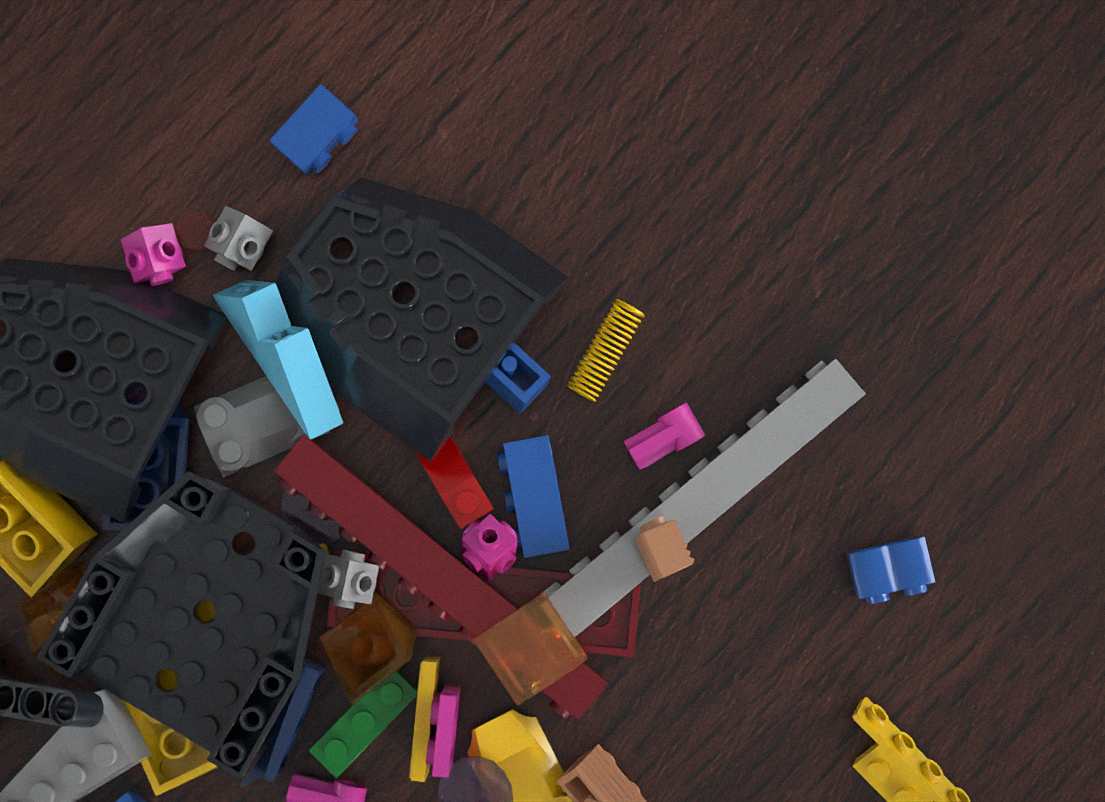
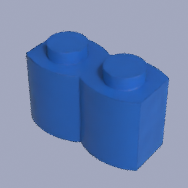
[846,536,935,604]

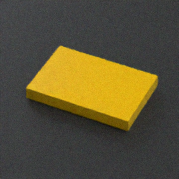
[409,655,441,782]

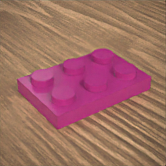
[426,683,461,778]

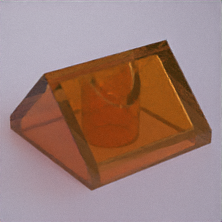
[319,594,417,704]

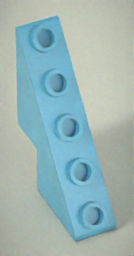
[213,280,343,440]

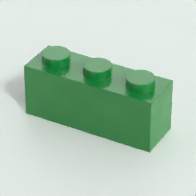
[309,662,418,778]

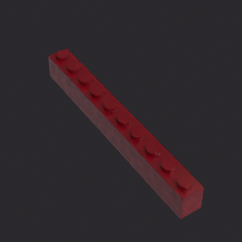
[274,435,608,720]

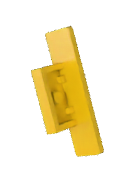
[852,697,970,802]

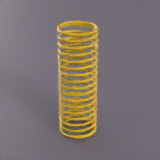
[566,299,645,402]

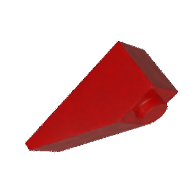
[415,436,495,529]

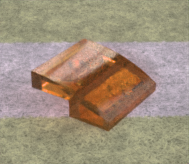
[474,592,588,706]

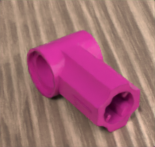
[624,402,706,470]
[286,773,368,802]

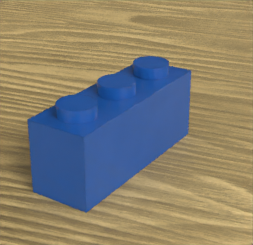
[497,435,570,558]

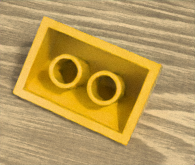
[0,459,98,598]

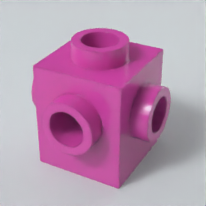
[121,223,186,286]
[461,514,517,582]

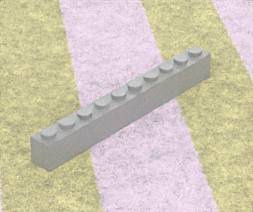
[538,359,866,643]

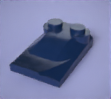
[101,399,190,532]
[239,657,328,788]

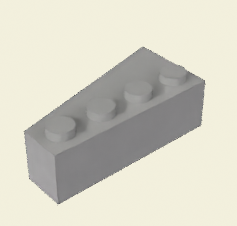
[0,690,152,802]

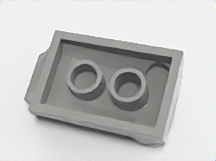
[194,376,339,477]

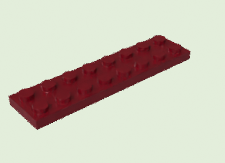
[327,549,641,658]

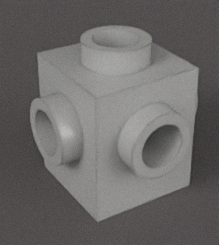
[204,206,273,271]
[318,550,379,609]

